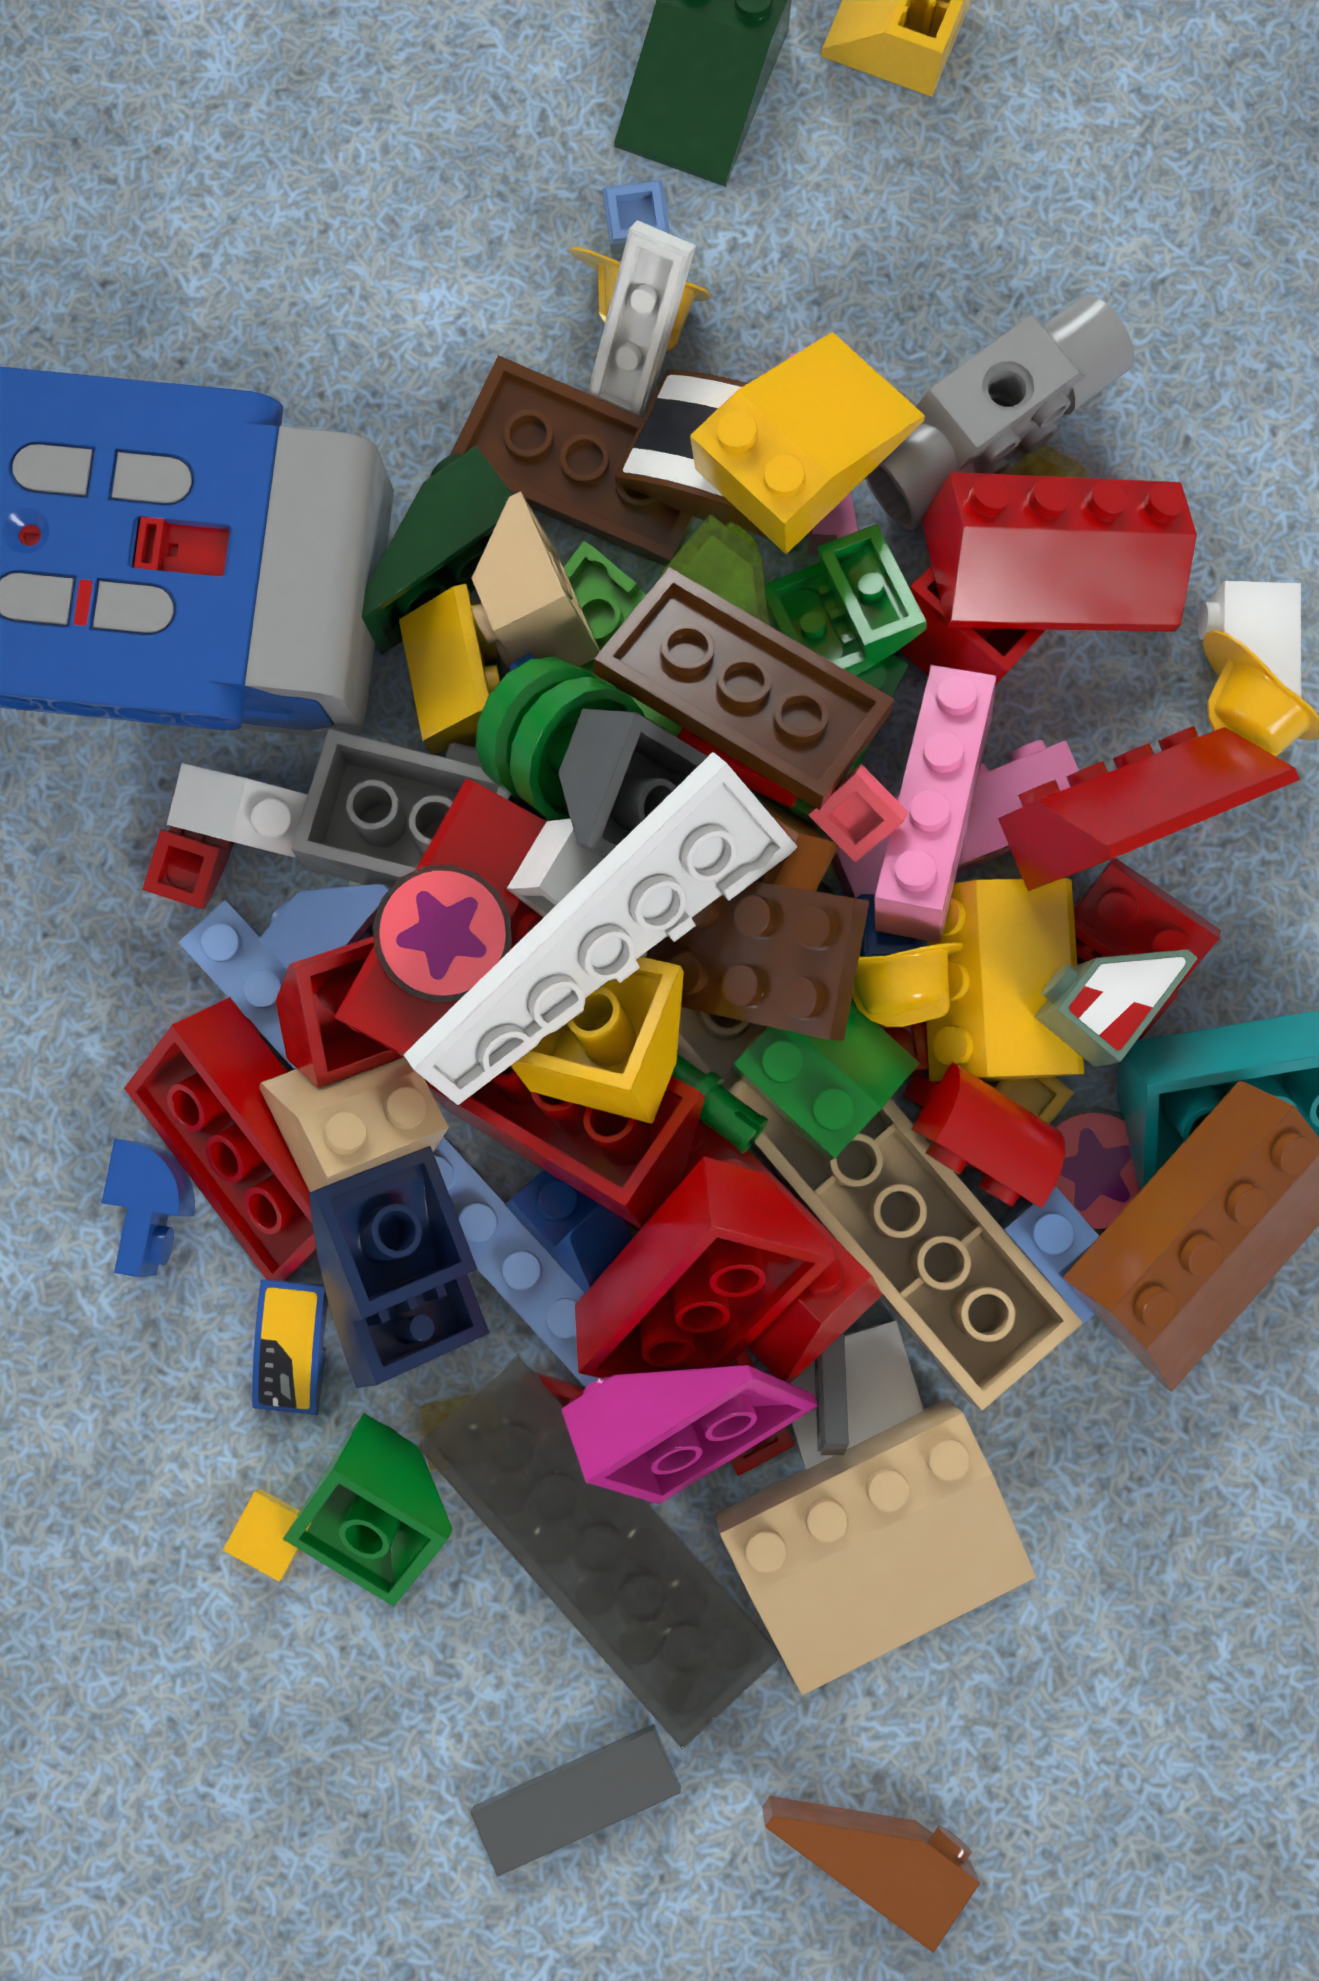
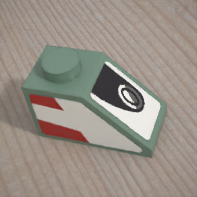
[1035,949,1198,1067]

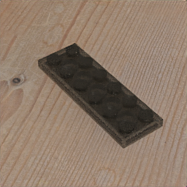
[418,1353,781,1749]

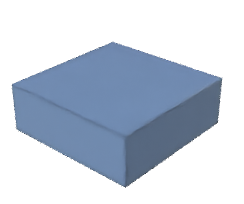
[603,180,670,253]

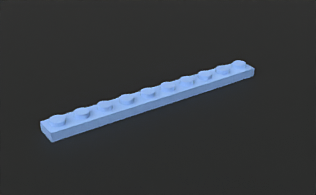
[178,900,601,1387]

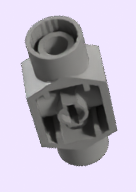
[865,294,1135,530]

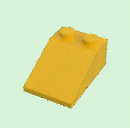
[690,332,925,554]

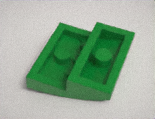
[760,524,927,676]

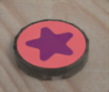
[373,864,512,1003]
[1050,1106,1141,1235]

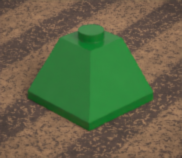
[283,1413,453,1607]

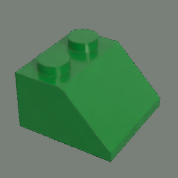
[731,1000,920,1161]

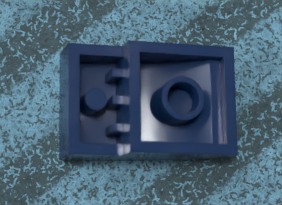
[309,1146,490,1388]

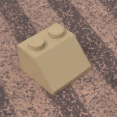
[472,491,600,671]
[259,1057,449,1192]

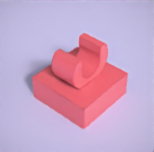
[809,764,908,862]

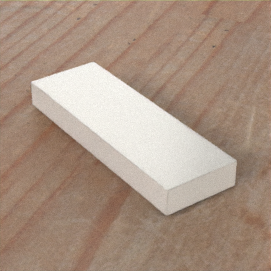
[587,220,696,417]

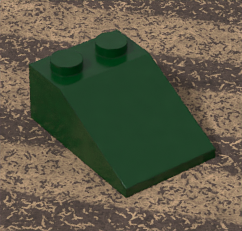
[614,0,792,187]
[362,446,513,655]

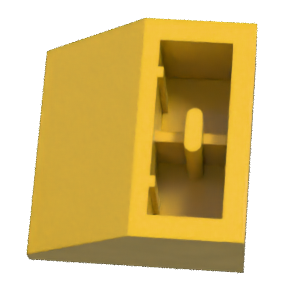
[821,0,971,97]
[399,584,501,755]

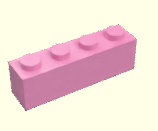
[875,665,996,943]
[831,740,1079,898]

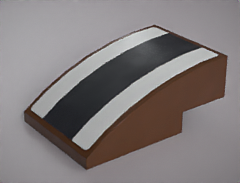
[615,369,771,541]

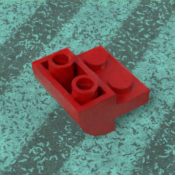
[1073,858,1221,1040]
[902,1061,1065,1208]

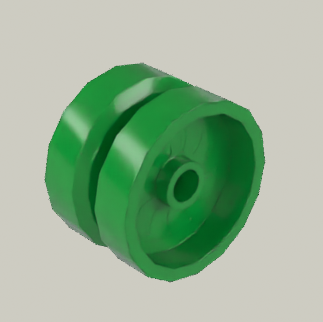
[476,656,645,821]

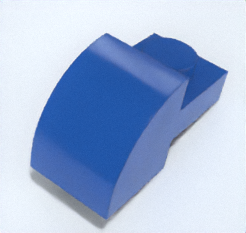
[102,1139,195,1277]

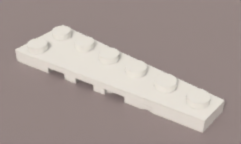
[404,752,797,1105]

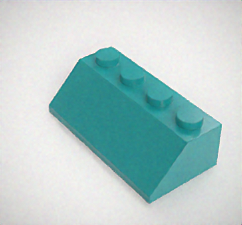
[1117,1010,1319,1190]

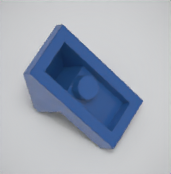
[505,1170,632,1293]

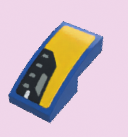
[252,1279,328,1415]

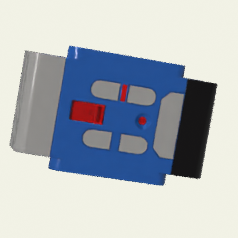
[0,367,394,738]

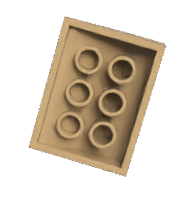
[715,1398,1036,1695]

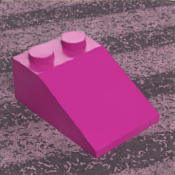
[561,1365,819,1504]

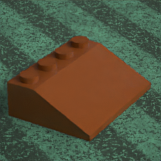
[1063,1080,1319,1392]

